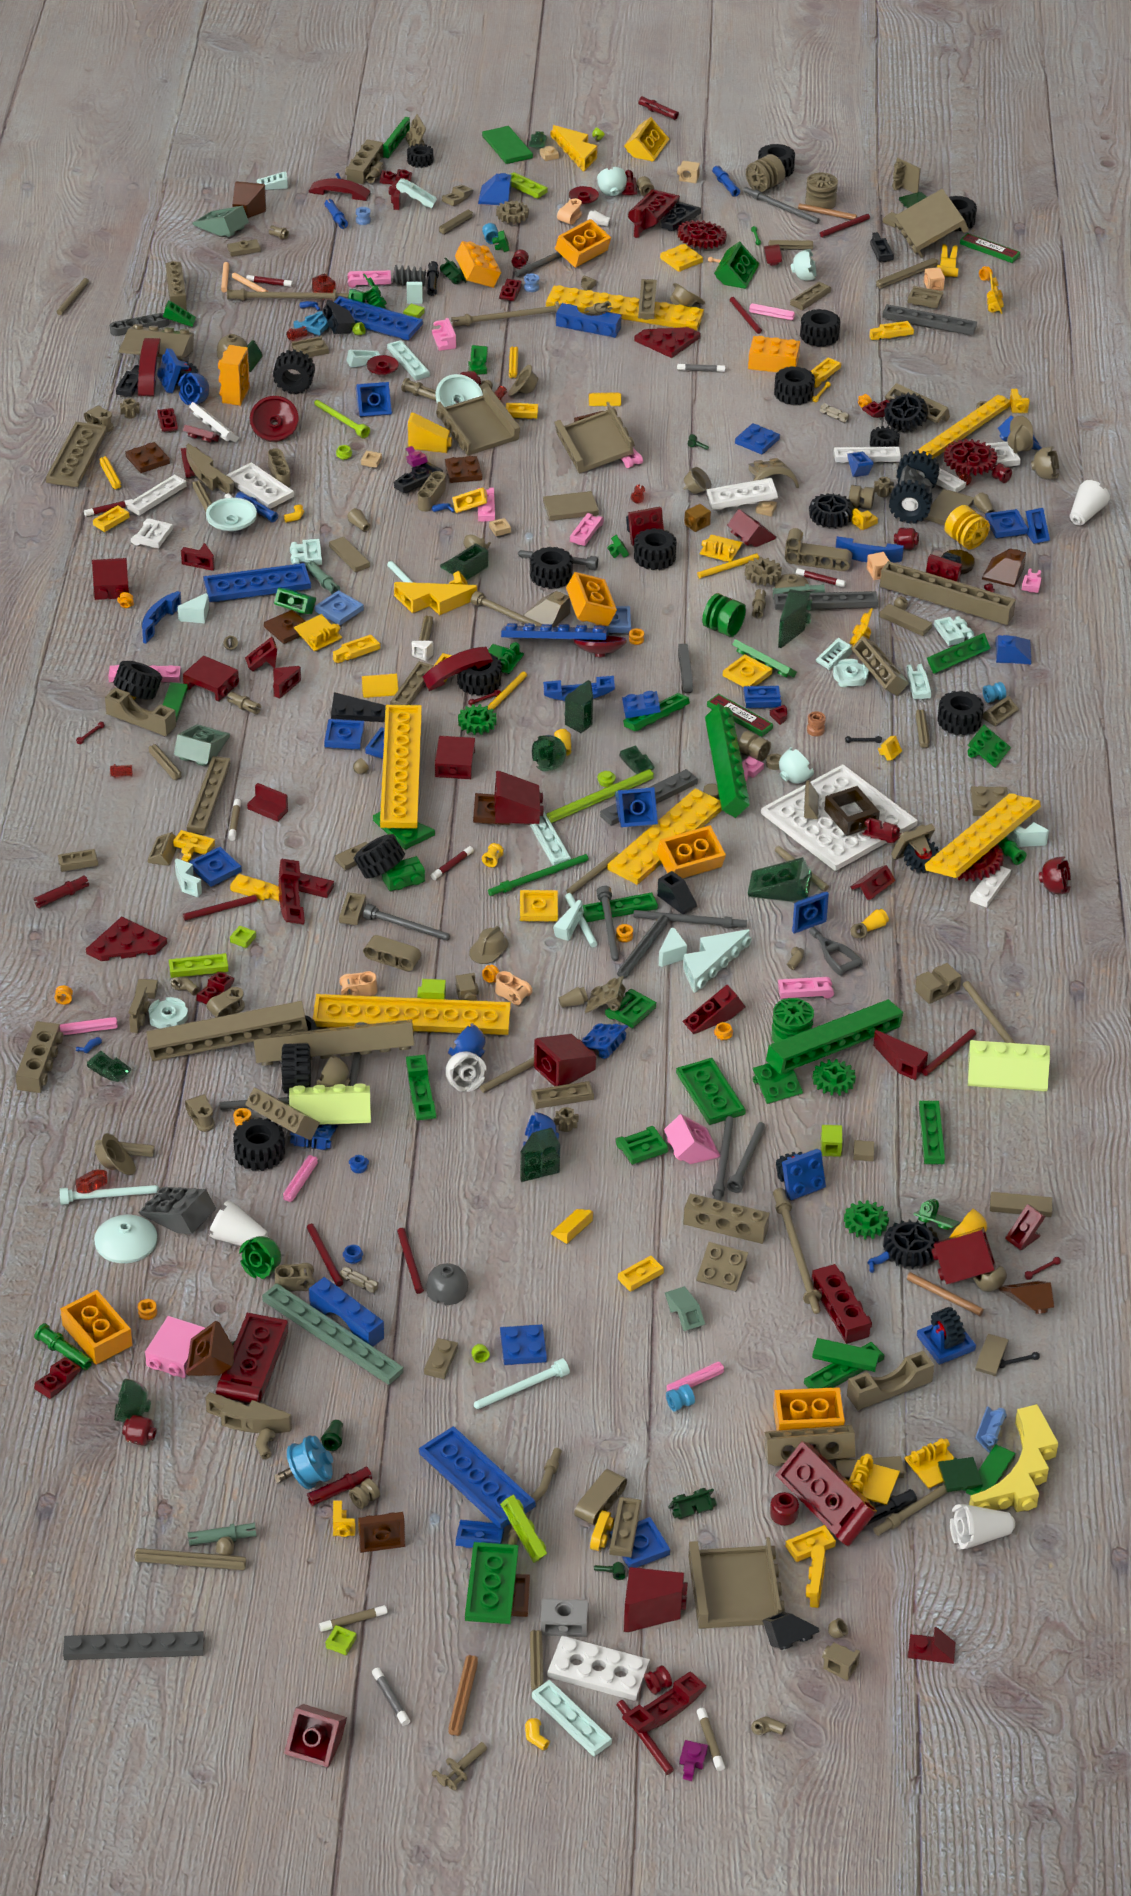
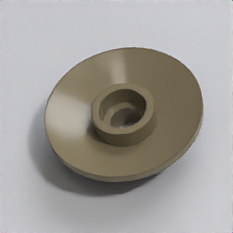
[775,574,809,593]

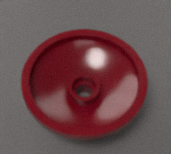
[250,396,299,442]
[574,636,626,657]

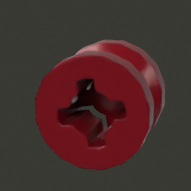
[511,249,529,269]
[992,463,1013,483]
[644,1665,672,1695]

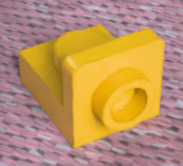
[1010,389,1029,413]
[852,508,878,530]
[333,1501,355,1537]

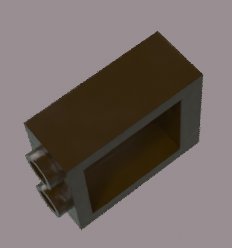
[824,786,880,836]

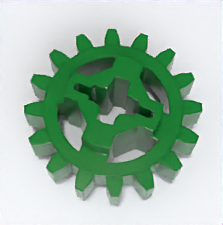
[458,704,497,735]
[812,1059,856,1096]
[844,1200,889,1239]

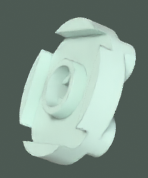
[833,659,869,687]
[148,997,188,1029]

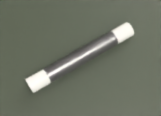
[677,364,725,372]
[372,1667,410,1726]

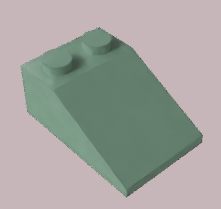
[192,205,249,237]
[174,724,230,766]

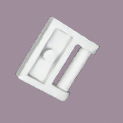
[131,519,173,548]

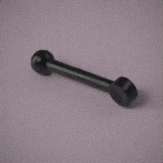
[845,736,882,743]
[999,1352,1040,1368]

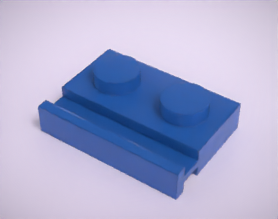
[743,686,781,708]
[456,1520,504,1548]

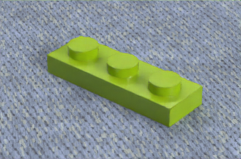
[510,172,548,198]
[168,953,229,978]
[500,1495,547,1563]

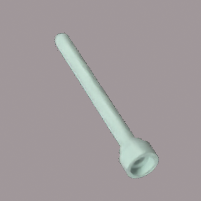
[59,1185,159,1205]
[474,1358,570,1409]

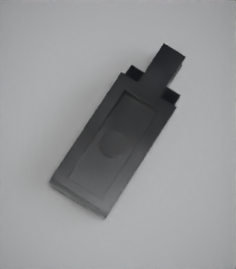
[870,232,894,262]
[116,365,139,397]

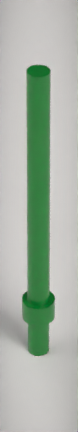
[488,854,589,896]

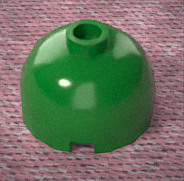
[239,1236,281,1279]

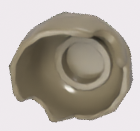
[463,534,491,556]
[973,1266,1007,1292]

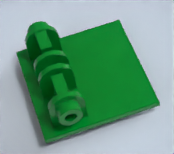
[363,274,387,309]
[488,642,524,674]
[967,725,1011,768]
[752,1063,803,1104]
[913,1199,961,1230]

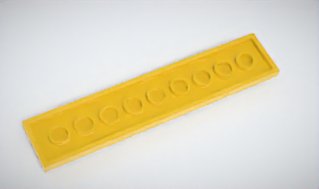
[546,285,704,331]
[380,705,422,829]
[313,994,511,1035]

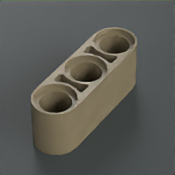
[268,448,291,487]
[417,471,446,512]
[363,935,422,971]
[574,1469,628,1526]

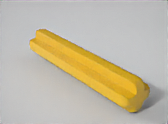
[509,346,518,378]
[99,456,121,489]

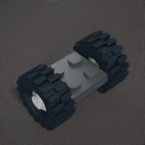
[889,450,940,524]

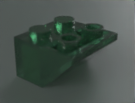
[440,543,488,580]
[564,680,593,733]
[520,1128,560,1182]

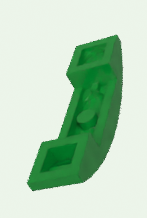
[406,1055,436,1120]

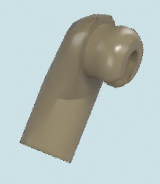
[787,947,805,970]
[171,977,200,996]
[255,1428,275,1459]
[751,1716,787,1735]

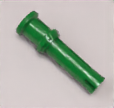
[997,837,1027,865]
[34,1323,93,1370]

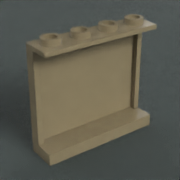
[895,188,969,258]
[436,386,520,456]
[554,402,635,474]
[688,1537,785,1629]

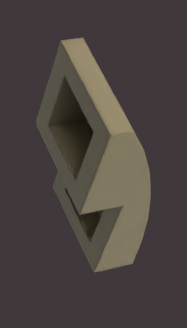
[442,185,474,206]
[975,1334,1009,1376]

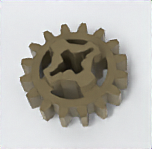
[496,200,529,224]
[745,557,782,586]

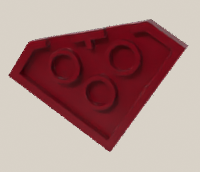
[634,327,701,358]
[86,916,167,961]

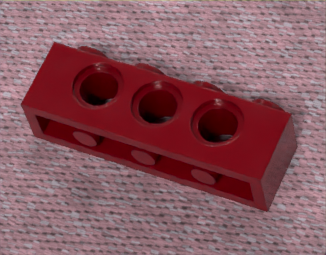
[812,1264,872,1344]

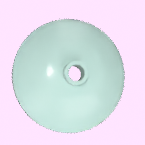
[435,374,483,407]
[206,498,257,531]
[94,1214,157,1263]

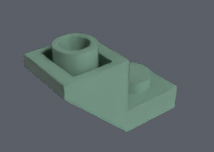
[665,1286,705,1331]

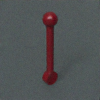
[468,690,501,706]
[76,721,105,744]
[1024,1257,1061,1280]

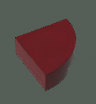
[770,705,787,725]

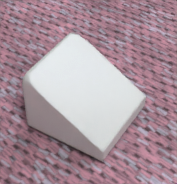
[412,641,433,661]

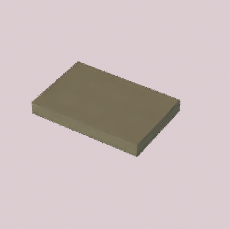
[924,489,974,526]
[543,491,599,521]

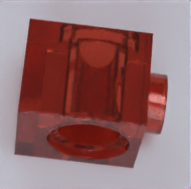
[312,273,336,300]

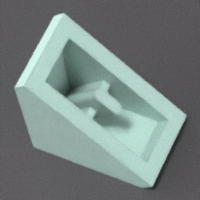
[407,282,423,304]
[178,593,209,623]
[658,928,687,967]

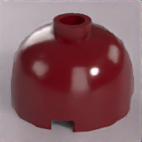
[1039,856,1071,894]

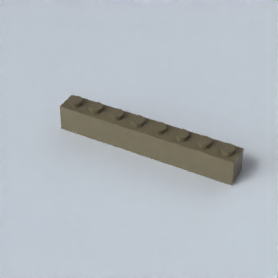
[880,561,1016,625]
[146,1001,308,1062]
[253,1019,415,1066]

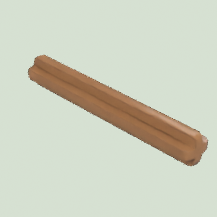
[448,1655,478,1736]

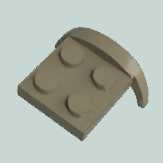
[748,458,799,488]

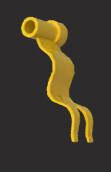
[937,244,958,277]

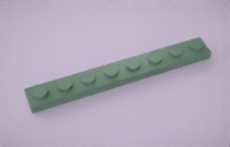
[262,1283,403,1385]

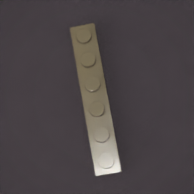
[187,756,231,834]

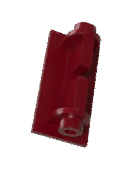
[622,170,637,196]
[862,818,902,843]

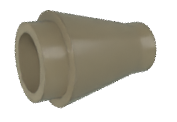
[973,493,995,514]
[347,508,370,532]
[558,987,588,1008]

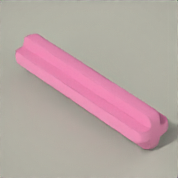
[749,304,795,321]
[60,1017,118,1036]
[283,1155,318,1202]
[666,1361,724,1391]

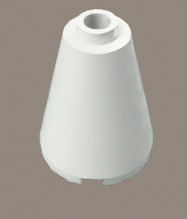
[1070,480,1110,525]
[209,1200,269,1246]
[950,1504,1015,1549]

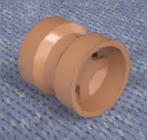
[807,711,826,736]

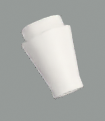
[587,210,610,226]

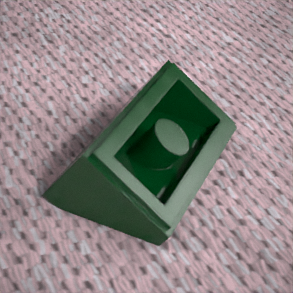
[247,340,263,372]

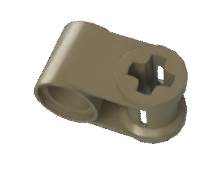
[84,405,114,432]
[206,987,245,1017]
[185,1094,215,1132]
[275,1263,315,1291]

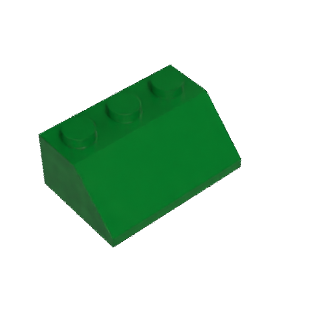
[714,241,759,289]

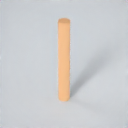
[221,262,229,292]
[232,273,268,292]

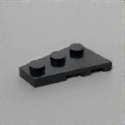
[661,201,701,231]
[393,462,443,493]
[331,692,386,722]

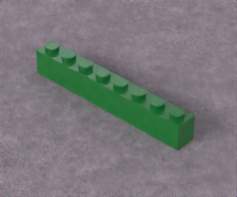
[705,704,750,818]
[766,999,904,1074]

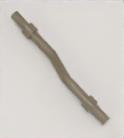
[507,1448,562,1545]

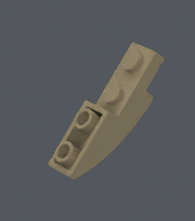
[186,443,234,495]
[205,1392,292,1433]

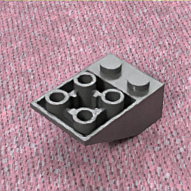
[139,1187,216,1234]

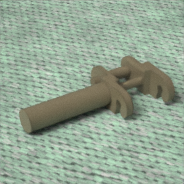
[432,1742,487,1791]

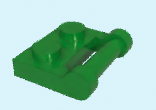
[605,989,657,1029]
[616,1126,668,1165]

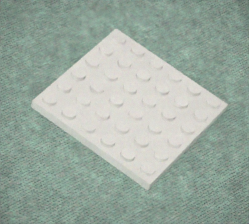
[761,764,918,871]

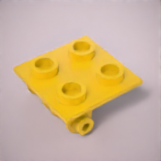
[987,272,1004,314]
[699,534,743,562]
[849,608,873,647]
[294,614,342,652]
[904,1438,954,1489]
[849,1454,900,1505]

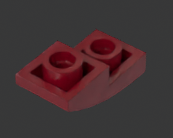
[379,169,412,185]
[389,180,401,210]
[764,244,782,266]
[499,279,522,301]
[862,399,890,418]
[157,408,178,432]
[196,972,235,1005]
[34,1357,81,1399]

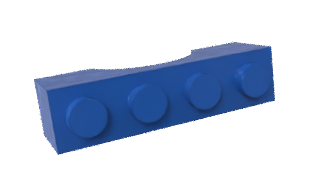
[556,303,622,338]
[309,1277,384,1347]

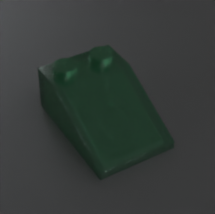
[778,589,812,648]
[748,857,812,902]

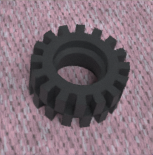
[407,144,434,168]
[870,426,900,447]

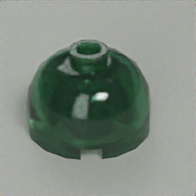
[532,735,566,771]
[114,1378,151,1423]

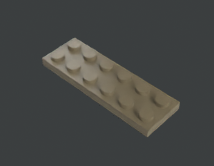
[46,421,108,487]

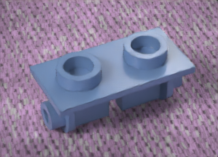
[975,1406,1007,1452]

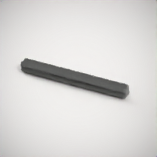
[617,915,669,979]

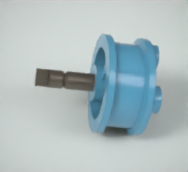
[274,1435,333,1490]

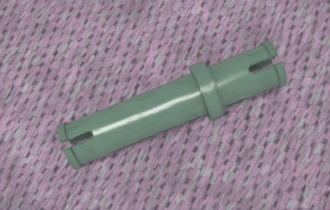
[305,561,340,594]
[772,584,825,599]
[188,1522,257,1546]

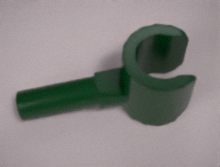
[687,434,709,450]
[594,1562,626,1580]

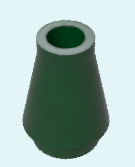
[321,1420,343,1451]

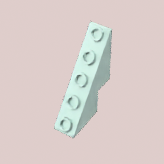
[683,929,752,993]

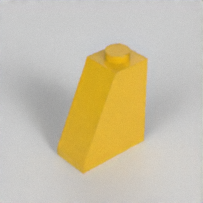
[408,412,452,453]

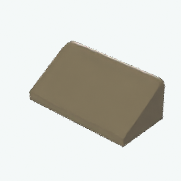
[982,696,1019,726]
[804,781,819,819]
[147,832,177,865]

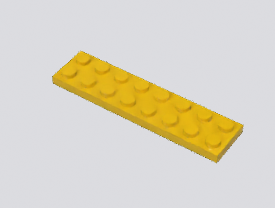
[607,788,722,885]
[925,793,1041,878]

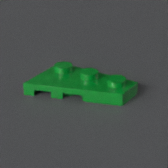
[373,811,435,850]

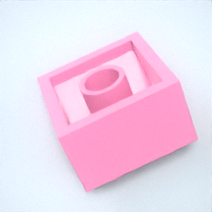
[664,1114,720,1164]

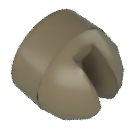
[894,596,908,610]
[223,636,238,650]
[353,758,369,774]
[850,923,867,939]
[216,1537,234,1555]
[828,1618,848,1639]

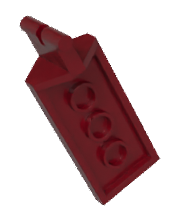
[628,189,680,238]

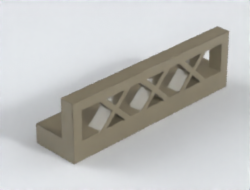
[885,383,950,424]

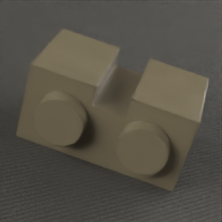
[915,963,961,1004]

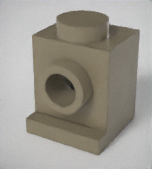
[455,973,479,1001]
[822,1642,860,1681]

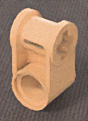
[557,199,582,225]
[339,971,378,996]
[495,971,533,1005]

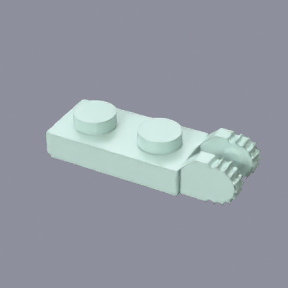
[396,178,437,208]
[906,664,931,699]

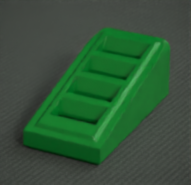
[163,300,196,327]

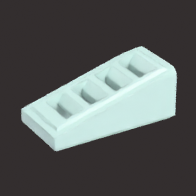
[257,171,288,190]
[346,349,380,368]
[816,638,852,670]
[553,900,584,941]

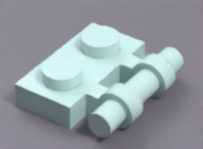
[290,539,322,565]
[934,616,975,646]

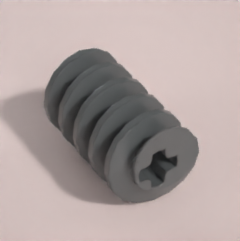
[393,265,426,287]

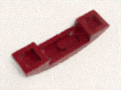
[309,178,370,201]
[138,338,161,397]
[423,646,493,691]
[278,858,305,925]
[622,1671,706,1733]

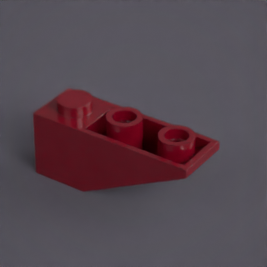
[682,984,746,1034]
[873,1030,928,1081]

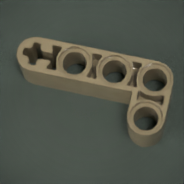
[785,528,853,571]

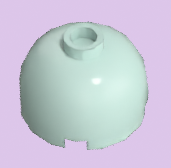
[597,167,627,196]
[791,249,817,281]
[779,747,814,784]

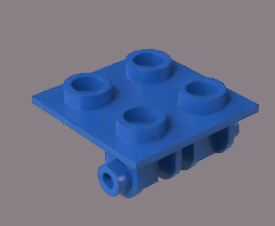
[582,1023,628,1059]
[290,1124,338,1150]

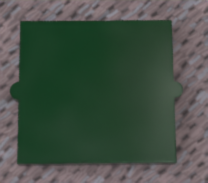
[898,192,926,208]
[938,1457,983,1492]

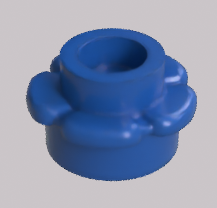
[349,1155,369,1173]
[343,1245,363,1264]

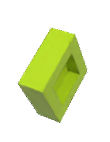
[403,303,425,318]
[230,925,256,948]
[325,1625,357,1655]

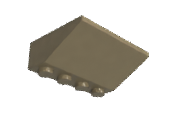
[119,324,194,360]

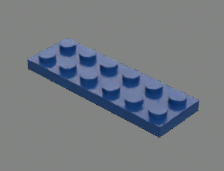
[334,296,423,340]
[203,563,311,602]
[501,623,608,640]
[419,1426,536,1530]

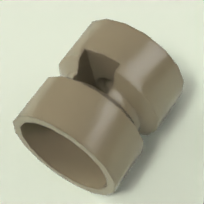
[849,485,875,509]
[738,730,771,762]

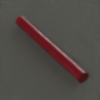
[820,213,870,238]
[729,297,762,334]
[183,895,257,921]
[922,1029,976,1076]
[306,1223,344,1287]
[397,1228,424,1294]
[616,1700,674,1775]

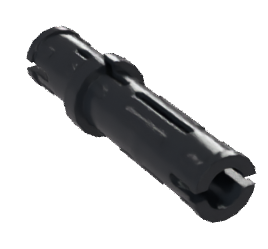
[427,261,439,296]
[866,1489,917,1526]

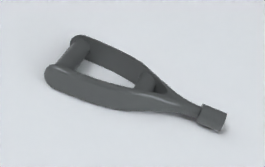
[809,927,863,976]

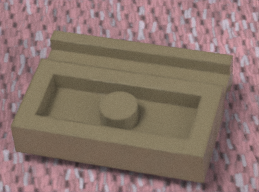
[907,286,943,308]
[291,336,329,358]
[129,985,151,1033]

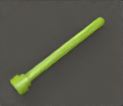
[314,400,370,439]

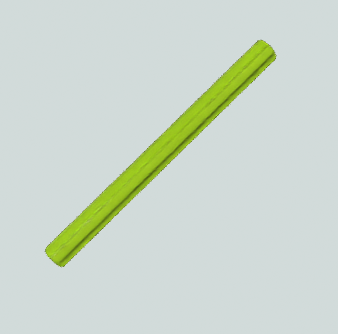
[546,769,654,823]

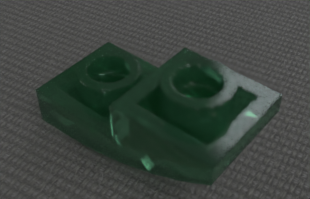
[529,131,547,148]
[619,745,655,774]
[87,1051,131,1082]

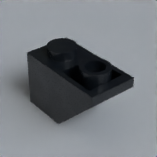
[323,300,355,335]
[657,871,697,914]
[763,1612,820,1650]

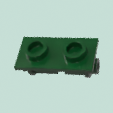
[440,257,466,284]
[668,1488,717,1519]

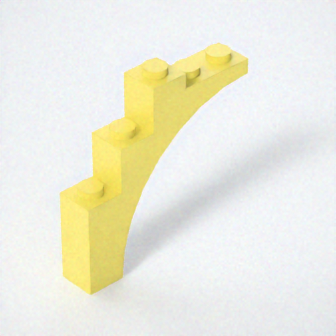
[969,1404,1058,1512]

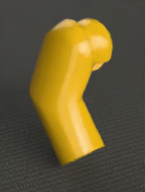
[284,504,304,523]
[525,1718,550,1751]

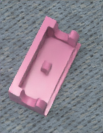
[432,318,456,351]

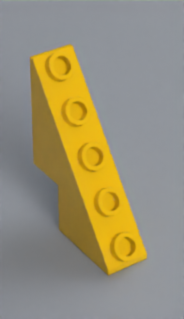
[550,125,597,171]
[394,582,477,616]

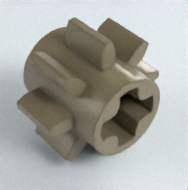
[120,398,140,419]
[874,477,894,497]
[554,1107,579,1132]

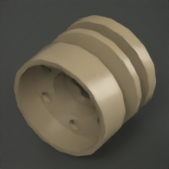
[745,154,785,192]
[805,172,838,209]

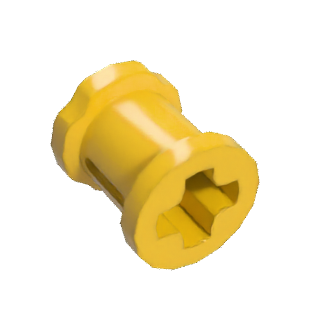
[481,843,504,867]

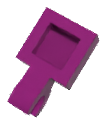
[405,446,428,467]
[679,1740,708,1781]

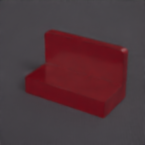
[247,783,288,822]
[850,865,896,900]

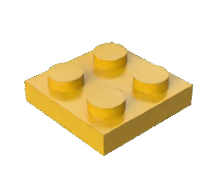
[660,244,703,272]
[723,654,772,687]
[520,890,558,922]

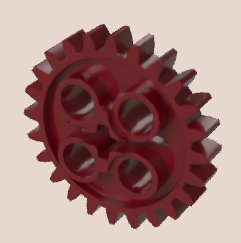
[677,220,727,249]
[944,439,998,476]
[952,845,1004,882]

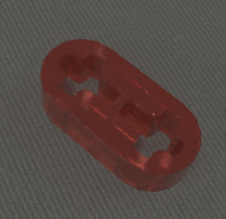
[75,1169,108,1194]

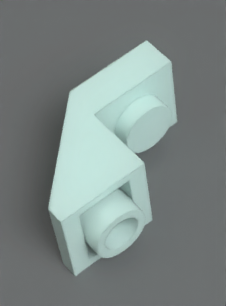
[1006,822,1049,847]
[175,859,202,897]

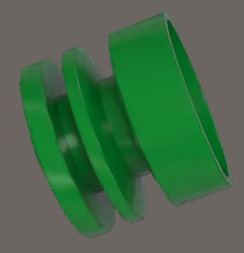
[702,593,746,637]
[771,998,814,1043]

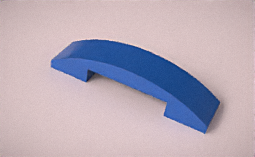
[836,536,904,563]
[142,591,181,644]
[543,675,615,701]

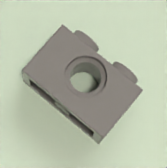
[541,1598,588,1637]

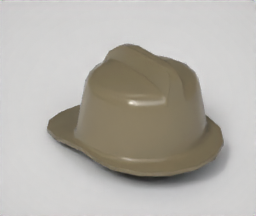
[670,283,705,307]
[508,365,538,396]
[1007,415,1033,453]
[683,467,712,494]
[469,926,509,964]
[95,1133,136,1175]

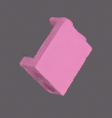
[145,1316,205,1378]

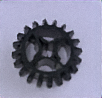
[884,392,928,433]
[809,493,854,529]
[883,1219,939,1270]

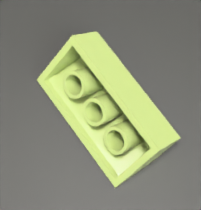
[968,1040,1050,1091]
[289,1084,371,1125]

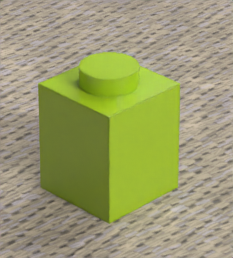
[417,979,446,999]
[820,1125,842,1157]

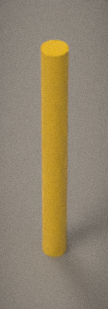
[697,553,759,579]
[488,671,527,710]

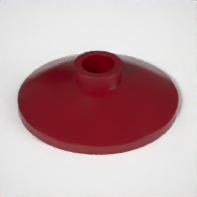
[569,186,599,204]
[367,355,399,375]

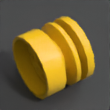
[944,505,990,550]

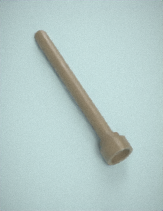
[471,591,542,626]

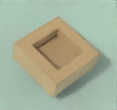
[540,146,559,161]
[361,450,382,468]
[756,501,777,517]
[489,518,511,536]

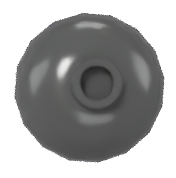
[426,1263,468,1305]

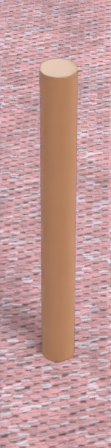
[798,203,857,220]
[907,1272,984,1316]

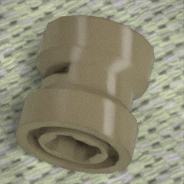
[636,176,655,197]
[349,1478,380,1509]

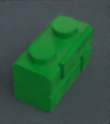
[274,588,316,614]
[382,856,425,891]

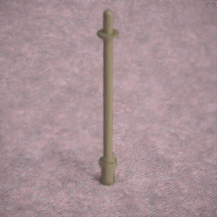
[227,288,349,302]
[451,301,572,327]
[773,1188,822,1314]

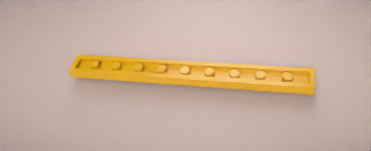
[913,395,1011,459]

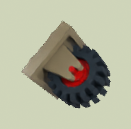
[891,823,940,873]

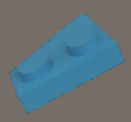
[294,311,329,335]

